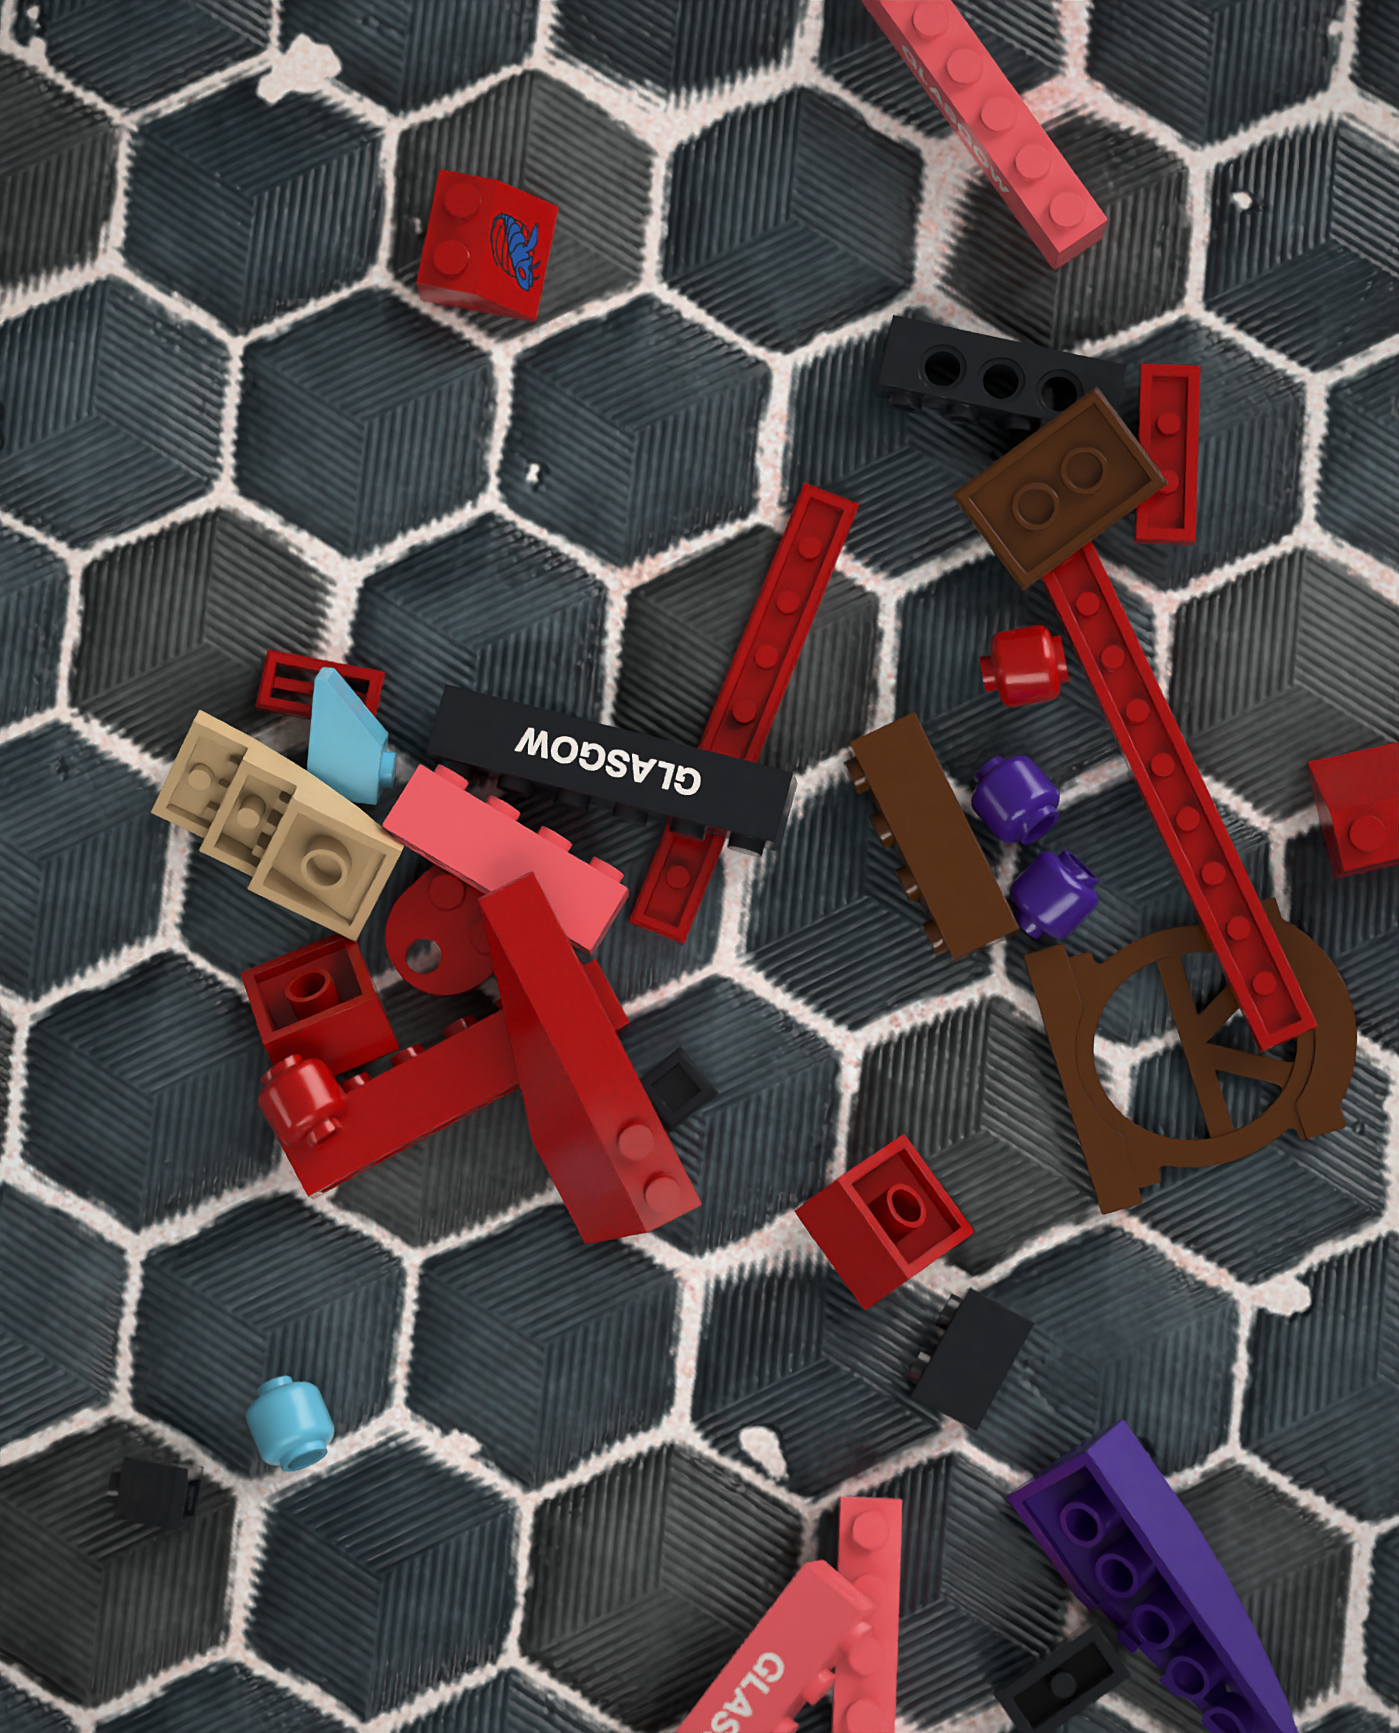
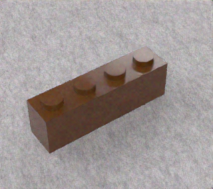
[843,712,1020,965]

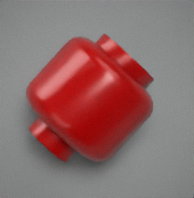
[979,625,1070,708]
[257,1054,349,1149]

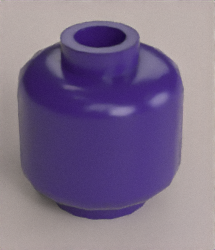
[971,755,1060,845]
[1010,849,1099,939]

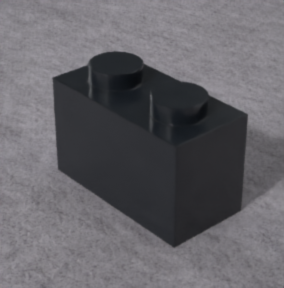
[905,1287,1035,1431]
[990,1620,1132,1733]

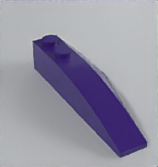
[1006,1419,1299,1733]

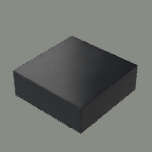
[639,1046,718,1132]

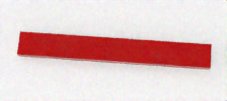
[628,483,859,945]

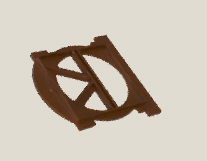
[1024,897,1357,1215]

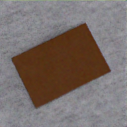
[951,387,1168,592]

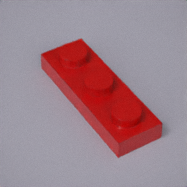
[1134,363,1201,545]

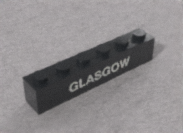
[426,684,798,857]

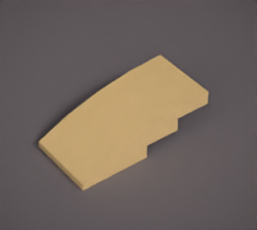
[151,710,404,941]

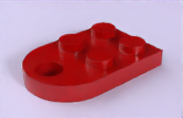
[385,864,495,997]

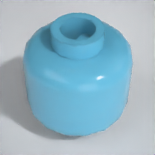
[246,1376,334,1472]

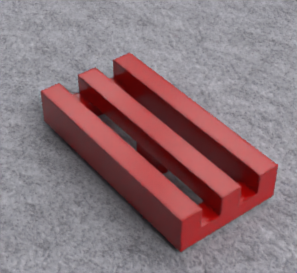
[255,649,386,720]

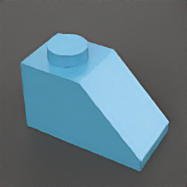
[307,667,397,805]

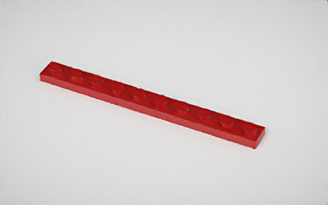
[1040,541,1318,1053]

